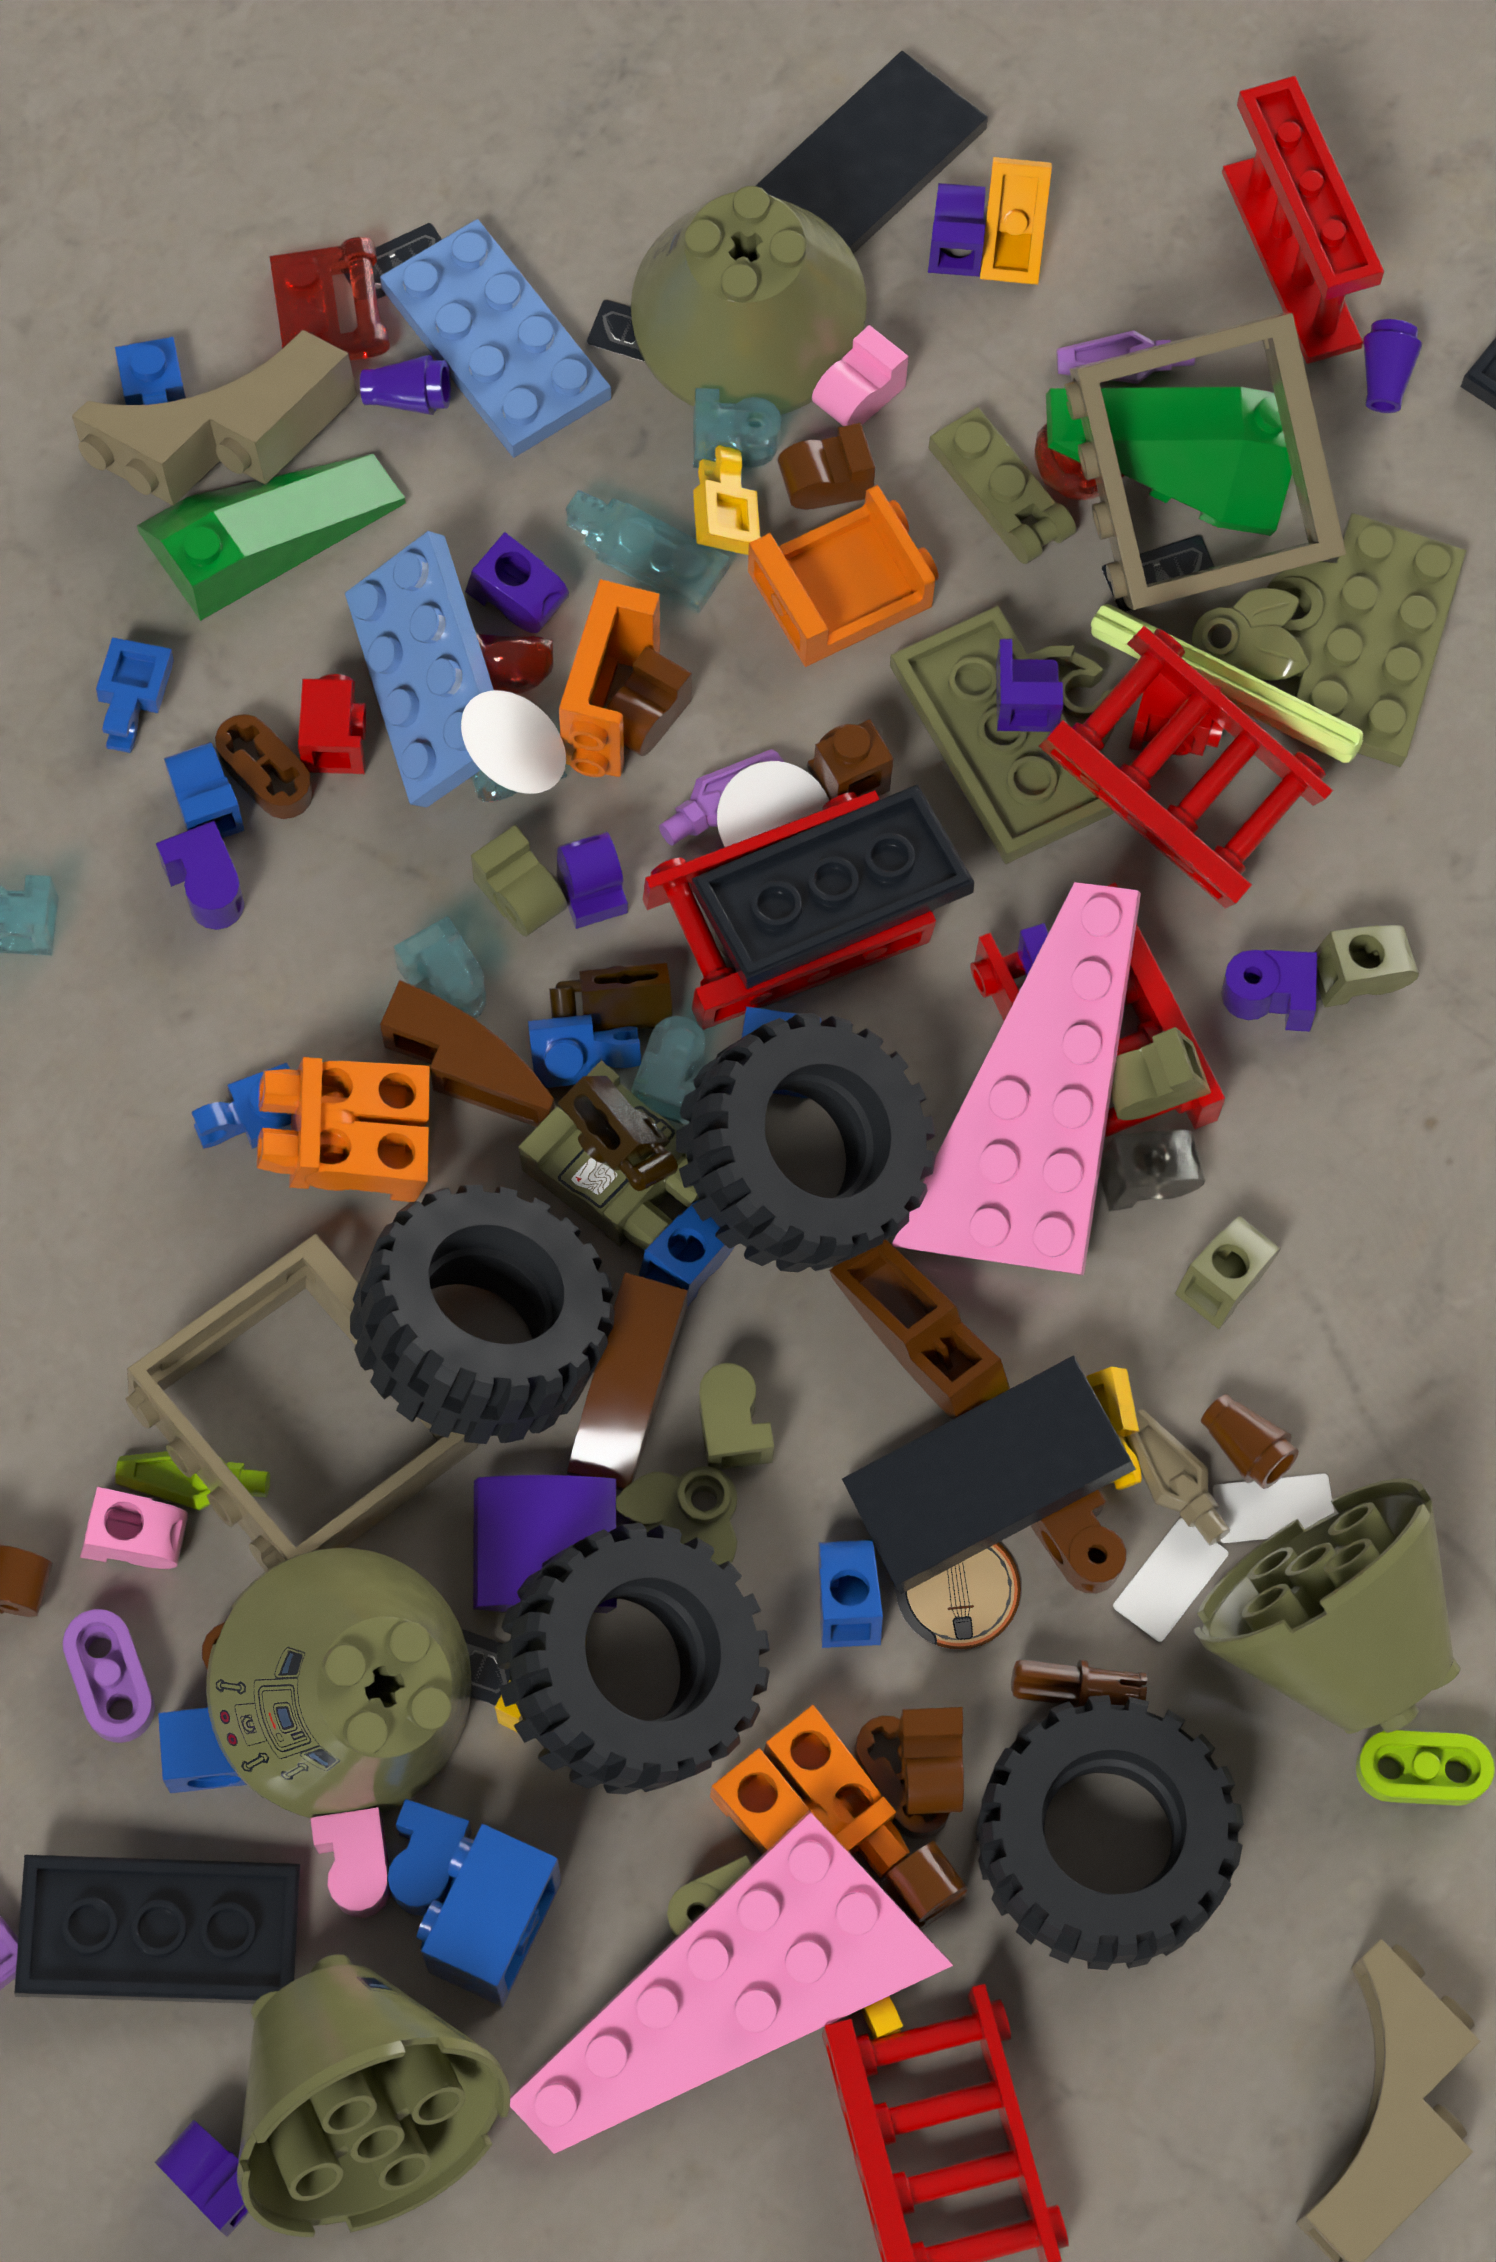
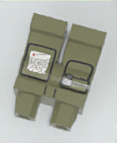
[518,1060,700,1250]

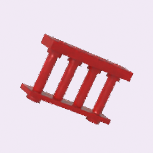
[1222,76,1384,364]
[1039,626,1333,909]
[642,790,936,1031]
[970,882,1225,1138]
[822,1984,1069,2262]

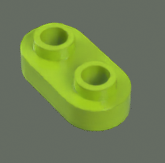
[1356,1730,1495,1806]

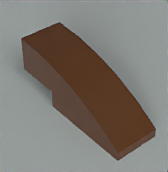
[380,980,555,1127]
[829,1239,1010,1420]
[567,1272,688,1491]

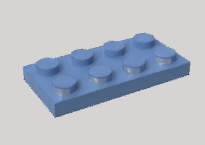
[380,219,611,458]
[345,531,494,808]

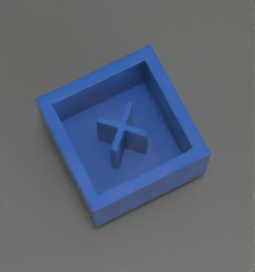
[416,1824,561,2007]

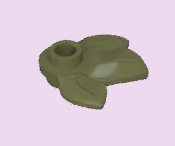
[1192,588,1309,681]
[616,1466,737,1566]

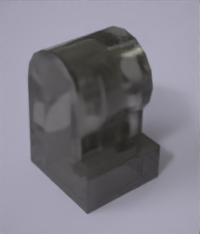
[1099,1130,1205,1212]

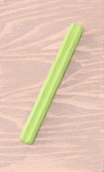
[1091,604,1363,763]

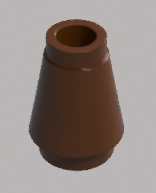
[1201,1394,1299,1489]

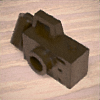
[549,963,673,1032]
[558,1076,678,1191]

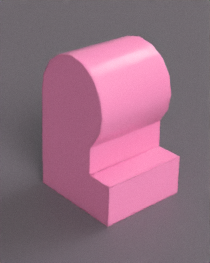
[812,325,909,426]
[80,1487,189,1569]
[310,1807,391,1918]

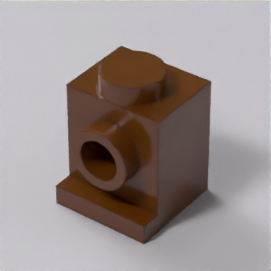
[807,719,894,801]

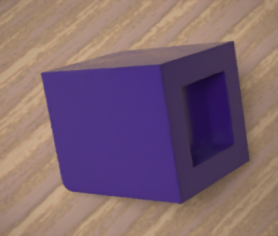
[996,639,1063,732]

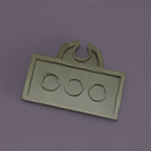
[1267,513,1466,767]
[889,606,1114,864]

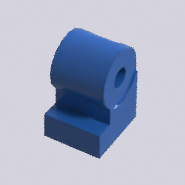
[164,742,245,838]
[639,1200,735,1307]
[818,1540,883,1648]
[388,1799,472,1916]

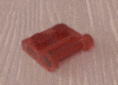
[269,237,390,360]

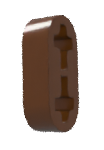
[215,714,313,819]
[855,1715,950,1839]

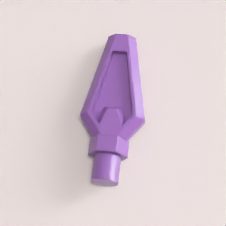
[1057,330,1195,384]
[659,749,784,846]

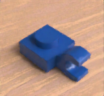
[115,337,186,405]
[96,637,174,753]
[528,1014,642,1088]
[192,1062,291,1149]

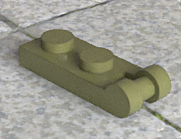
[928,407,1076,564]

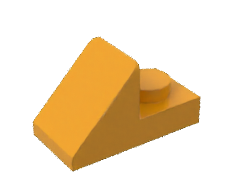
[980,157,1052,285]

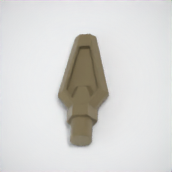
[1125,1409,1230,1546]

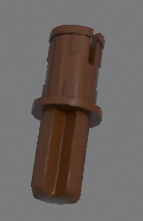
[1011,1659,1147,1708]

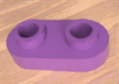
[63,1609,155,1743]

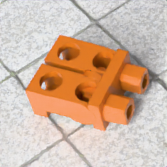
[256,1057,430,1202]
[710,1705,910,1879]

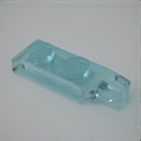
[565,490,730,613]

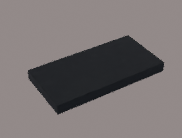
[756,51,988,254]
[692,784,975,989]
[842,1355,1136,1594]
[14,1855,300,2004]

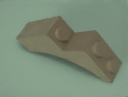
[72,330,357,506]
[1296,1939,1481,2262]

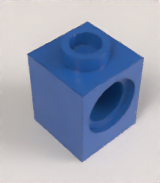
[158,1708,247,1793]

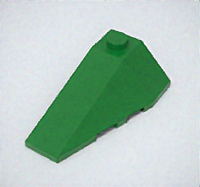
[1046,387,1292,536]
[137,454,406,621]

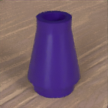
[1363,319,1422,413]
[360,355,451,415]

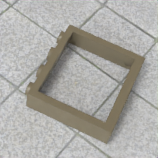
[1064,313,1346,610]
[125,1234,478,1572]

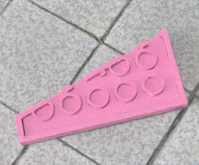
[892,882,1141,1275]
[510,1810,953,2154]

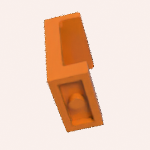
[748,485,939,667]
[559,579,660,777]

